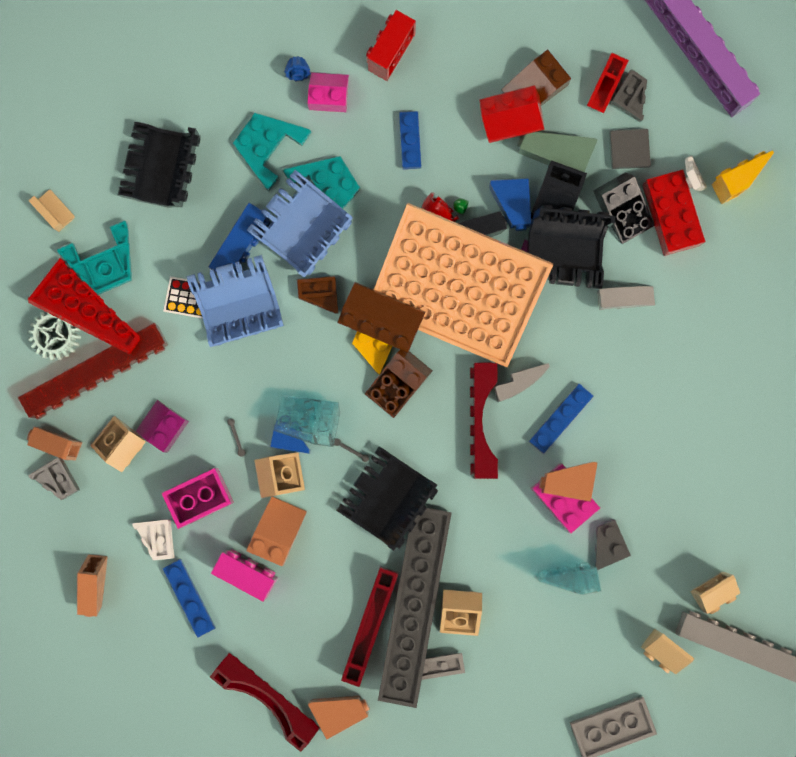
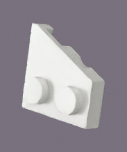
[685,155,707,191]
[133,519,174,560]

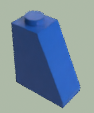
[489,179,531,231]

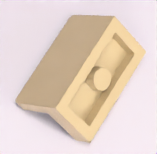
[29,190,75,232]

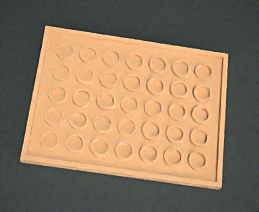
[374,203,553,367]

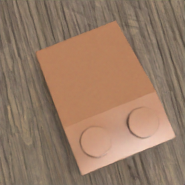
[246,497,307,566]

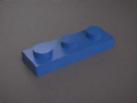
[399,111,421,170]

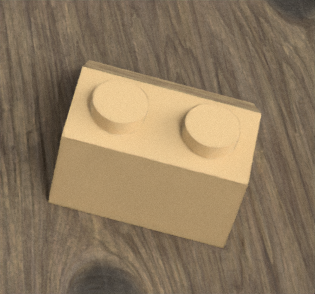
[91,416,146,472]
[254,452,305,498]
[690,572,740,614]
[440,590,482,636]
[641,629,694,674]

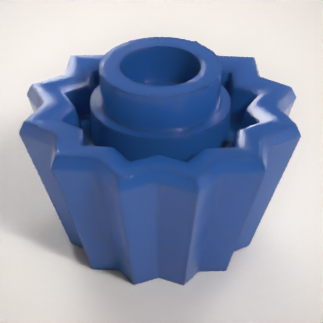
[284,56,311,81]

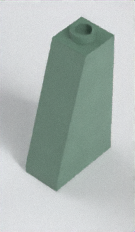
[517,132,598,172]

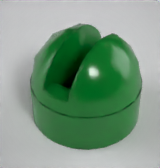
[453,198,469,215]

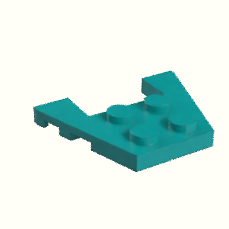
[233,113,312,191]
[283,156,360,209]
[57,221,132,295]

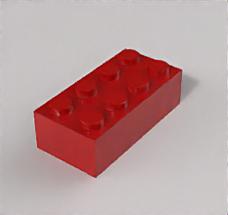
[642,169,705,256]

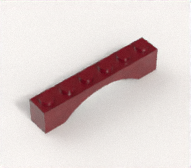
[470,363,498,479]
[341,566,398,687]
[210,653,320,752]

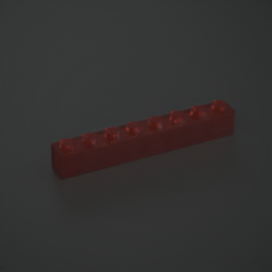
[18,323,169,420]

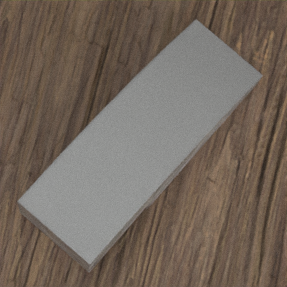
[597,286,655,310]
[494,363,550,402]

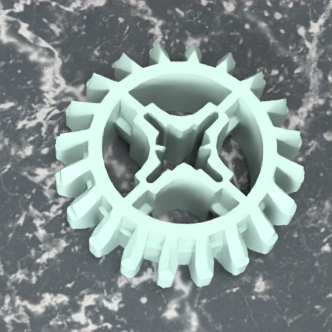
[28,312,81,361]

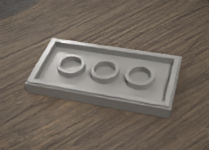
[569,696,657,757]

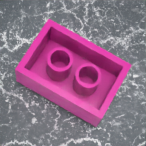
[530,463,600,533]
[162,468,234,529]
[211,549,278,602]

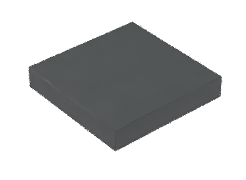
[610,129,651,169]

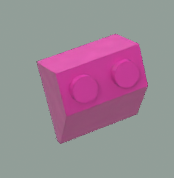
[307,72,349,113]

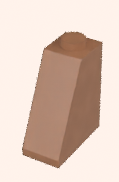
[27,427,82,460]
[539,462,598,502]
[77,554,108,617]
[308,696,370,740]

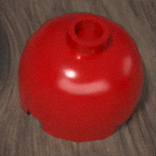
[421,192,459,222]

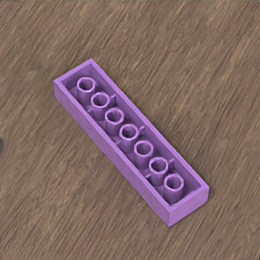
[645,0,760,118]

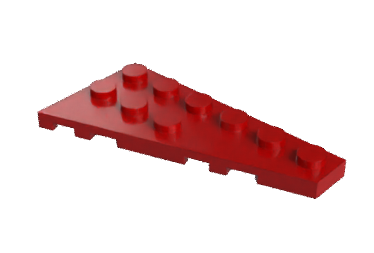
[28,258,140,354]

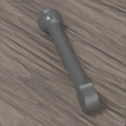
[227,418,246,457]
[333,438,369,462]

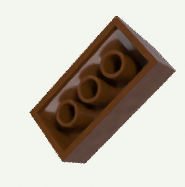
[337,282,425,353]

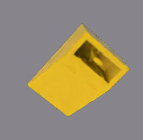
[711,150,774,204]

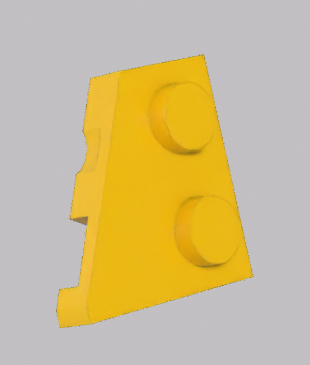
[352,331,392,375]

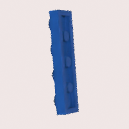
[529,384,594,454]
[162,559,216,638]

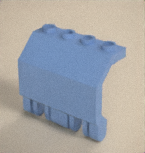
[247,170,353,278]
[186,255,284,347]

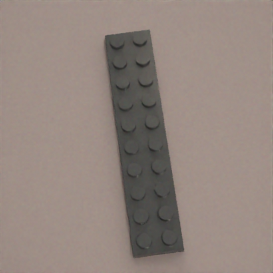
[378,508,452,708]

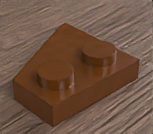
[297,276,339,314]

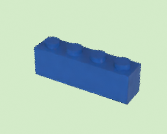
[208,203,271,273]

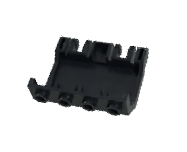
[117,122,201,208]
[527,205,615,289]
[336,446,438,551]

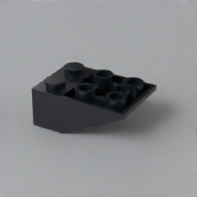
[531,160,587,219]
[593,172,655,244]

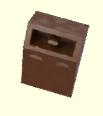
[365,350,433,418]

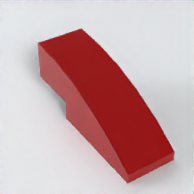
[587,53,629,113]

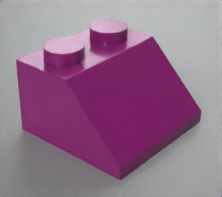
[136,400,189,453]

